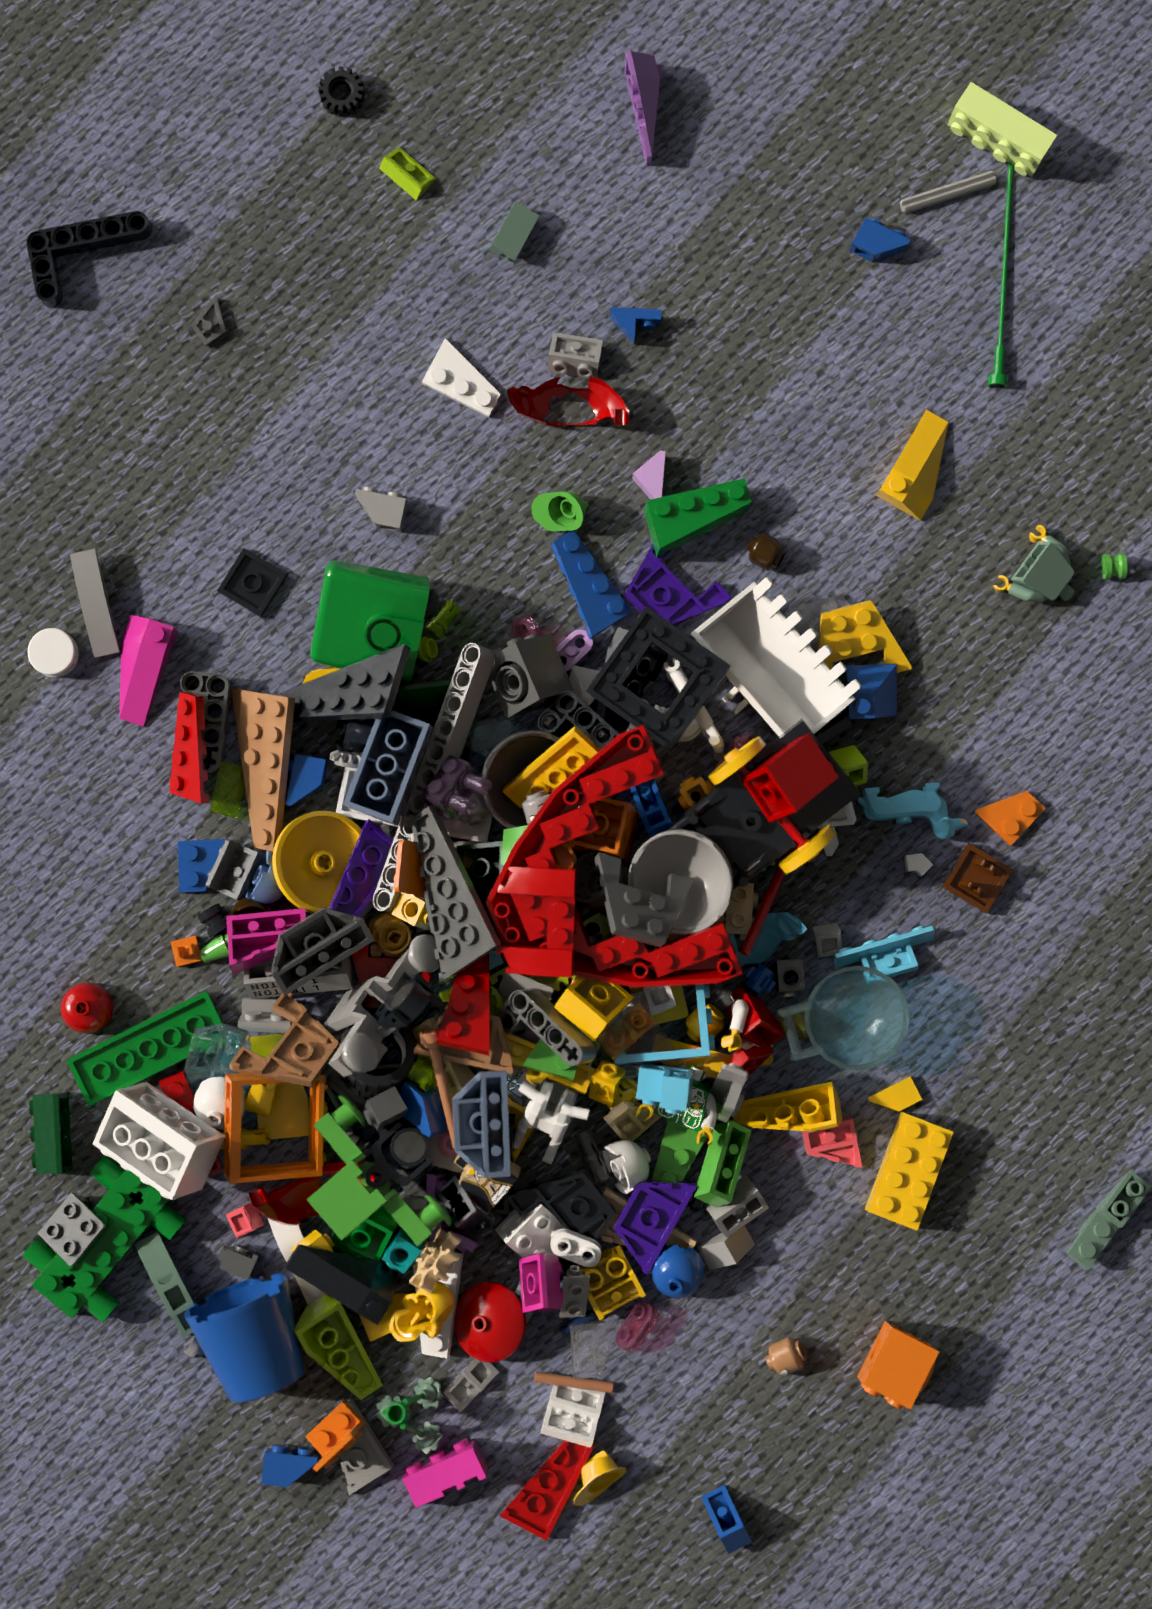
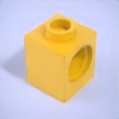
[392,893,430,930]

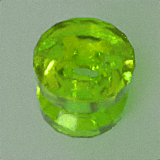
[408,1058,437,1091]

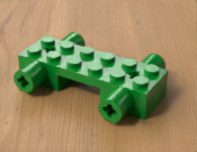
[22,1156,187,1323]

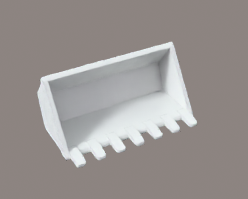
[691,577,861,736]

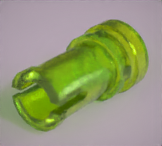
[425,600,461,639]

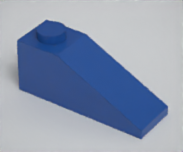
[630,778,674,838]

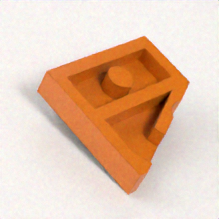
[974,791,1045,846]

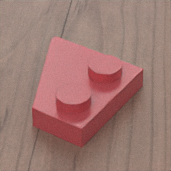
[802,1117,862,1168]

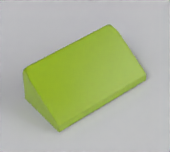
[379,147,436,200]

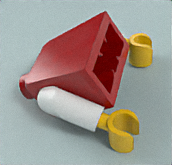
[721,988,786,1066]

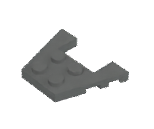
[595,853,693,947]

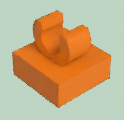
[171,936,203,967]

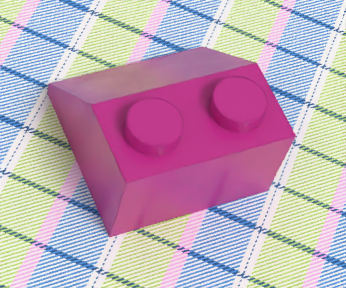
[519,1253,564,1313]

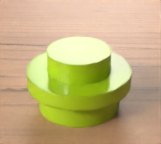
[417,637,438,663]

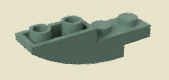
[1066,1170,1151,1270]
[134,1230,196,1338]

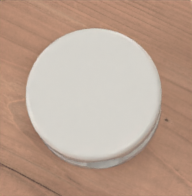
[28,628,79,678]

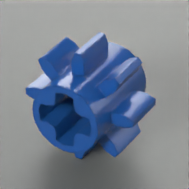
[744,963,777,996]

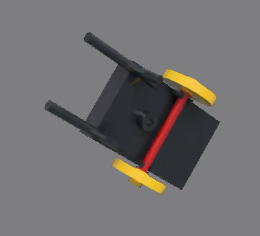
[634,719,861,890]

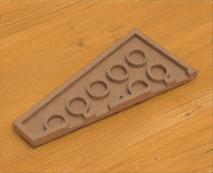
[231,688,295,852]

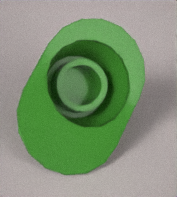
[531,491,589,532]

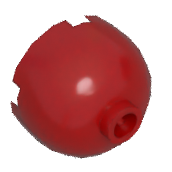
[60,982,114,1034]

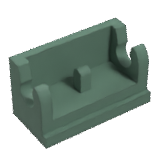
[489,201,539,262]

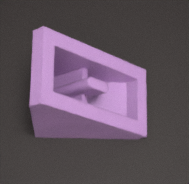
[632,451,666,500]

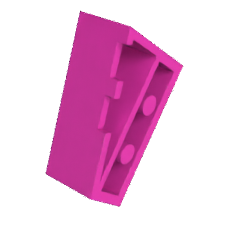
[226,908,307,975]
[402,1438,488,1508]

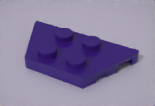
[613,1181,697,1275]

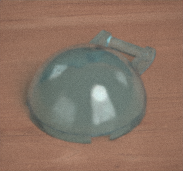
[777,966,910,1071]

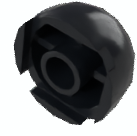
[335,718,375,752]

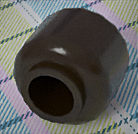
[746,533,786,571]

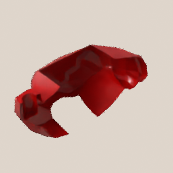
[507,376,629,426]
[248,1162,375,1226]

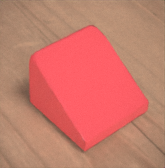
[226,1202,265,1238]

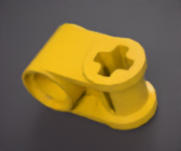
[244,1083,279,1117]

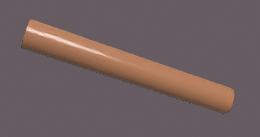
[534,1372,613,1393]

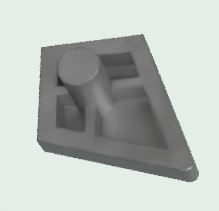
[191,296,227,347]

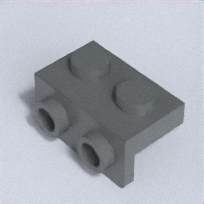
[205,839,263,901]

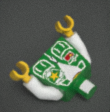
[635,1065,718,1147]

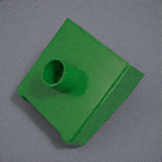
[310,560,430,684]

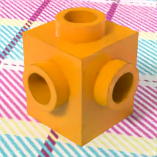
[677,777,713,811]

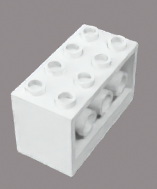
[93,1082,226,1200]

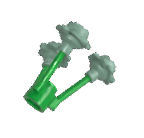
[376,1377,443,1455]

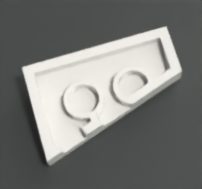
[422,338,501,418]

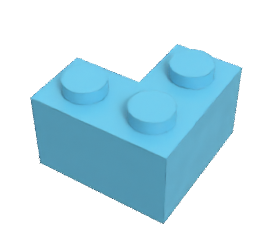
[636,1063,694,1114]

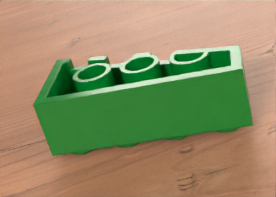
[644,478,752,558]

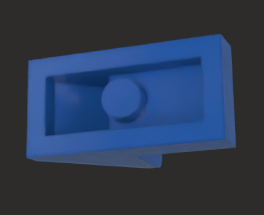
[610,307,661,345]

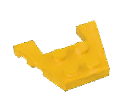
[818,600,912,673]

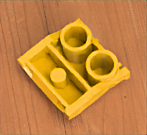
[579,1245,646,1320]

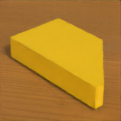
[867,1076,922,1111]

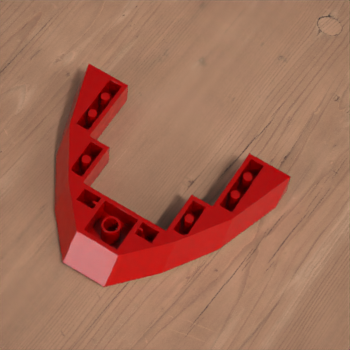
[486,724,743,987]

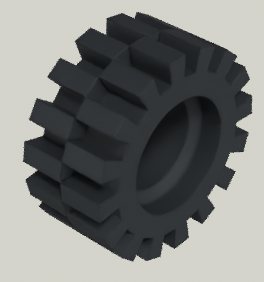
[318,66,365,117]

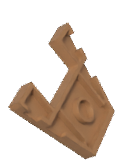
[229,992,339,1087]

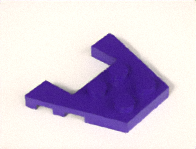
[624,544,732,626]

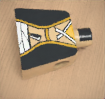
[454,1155,521,1213]

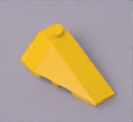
[877,410,948,521]
[733,1082,842,1132]

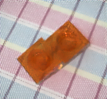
[597,1004,656,1060]

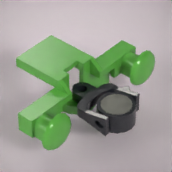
[307,1095,452,1247]

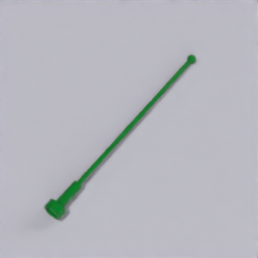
[988,162,1013,389]

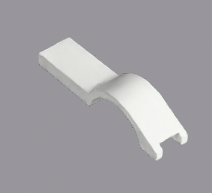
[268,1218,324,1305]

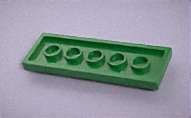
[66,991,230,1107]

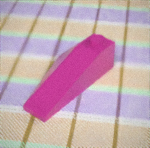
[119,615,178,727]

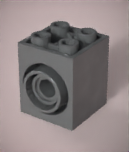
[489,633,574,718]

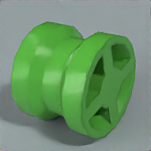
[1101,553,1127,580]

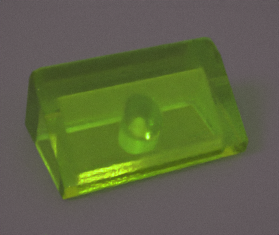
[210,761,245,819]

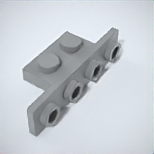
[710,1064,749,1123]

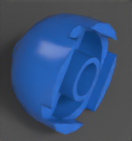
[652,1244,704,1299]

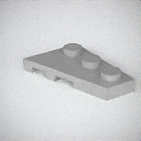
[331,1398,394,1495]

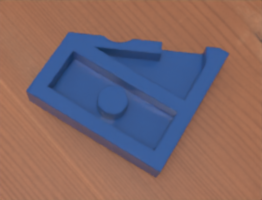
[178,839,226,893]

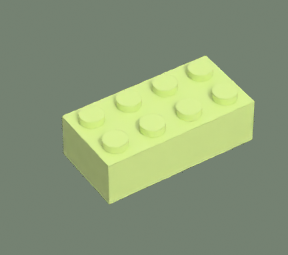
[947,82,1057,177]

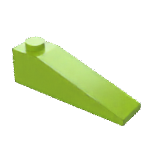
[293,1295,383,1400]

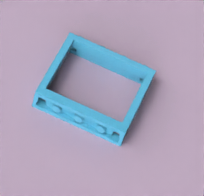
[612,984,715,1065]

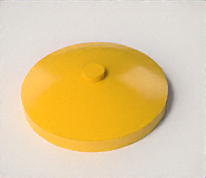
[272,811,362,913]

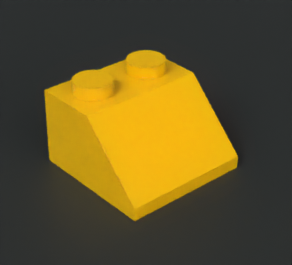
[554,977,634,1042]

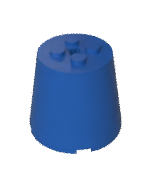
[185,1273,305,1402]

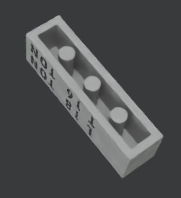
[244,956,353,999]

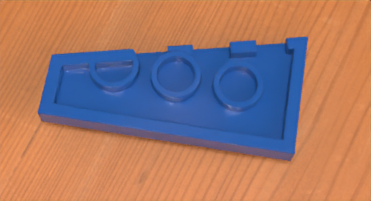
[551,530,632,640]

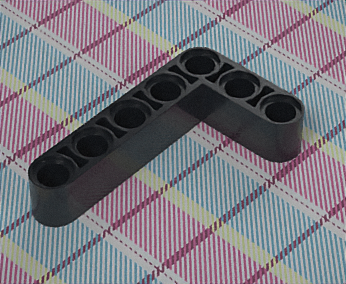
[26,211,152,308]

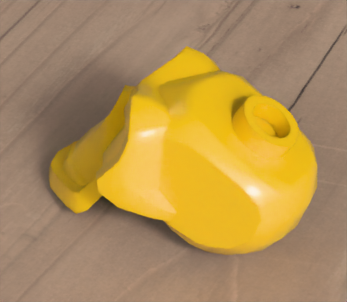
[389,1280,455,1342]

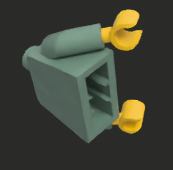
[993,525,1075,603]

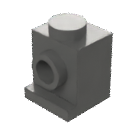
[218,1244,261,1280]

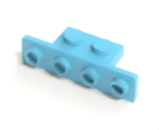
[834,926,935,984]

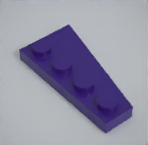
[329,819,393,917]

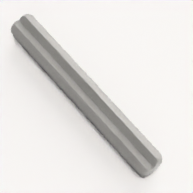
[900,171,997,214]

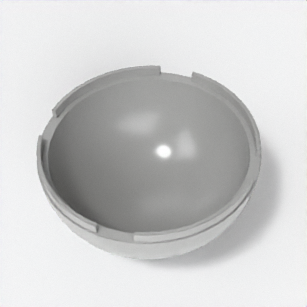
[628,829,733,934]

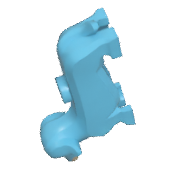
[857,782,968,839]

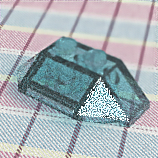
[184,1023,249,1092]

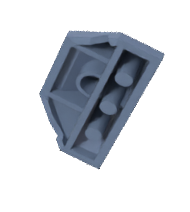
[452,1070,510,1178]

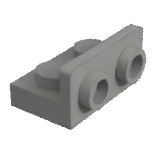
[547,332,603,378]
[238,998,293,1033]

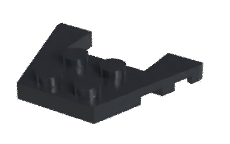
[506,1169,616,1273]

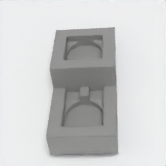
[442,1359,499,1412]

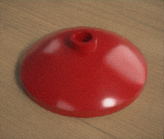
[454,1282,526,1362]

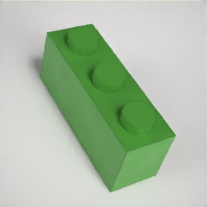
[694,1120,752,1207]

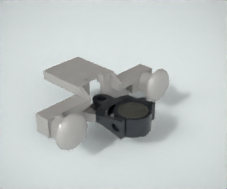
[323,934,448,1077]

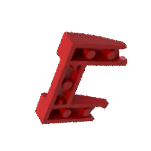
[496,866,577,978]

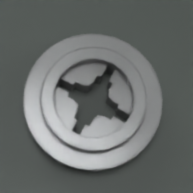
[330,750,362,768]

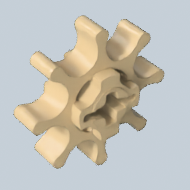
[409,1228,461,1294]

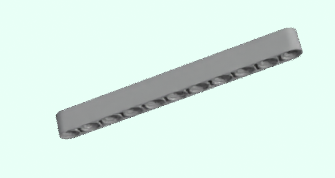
[373,643,495,913]

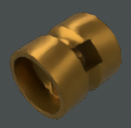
[369,911,411,954]

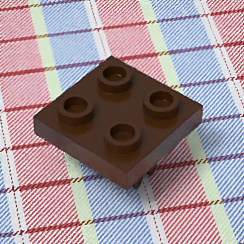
[941,843,1013,914]

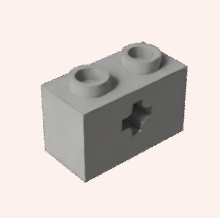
[703,1175,769,1238]

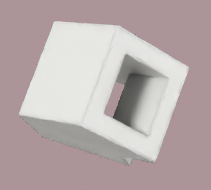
[904,853,933,877]

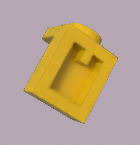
[589,1060,625,1107]

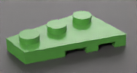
[522,1029,584,1081]

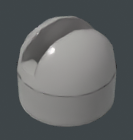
[184,1335,204,1358]

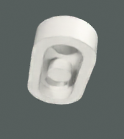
[550,1229,602,1267]

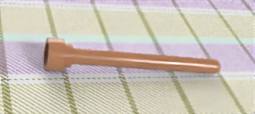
[420,1027,454,1149]

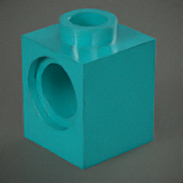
[382,1227,424,1274]

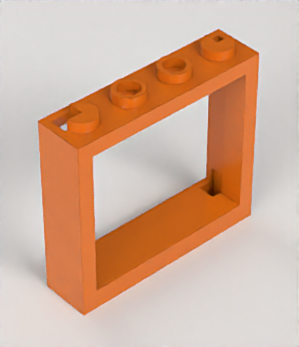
[224,1072,328,1184]

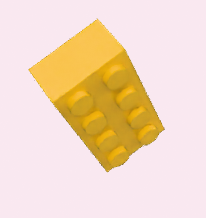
[865,1112,953,1231]

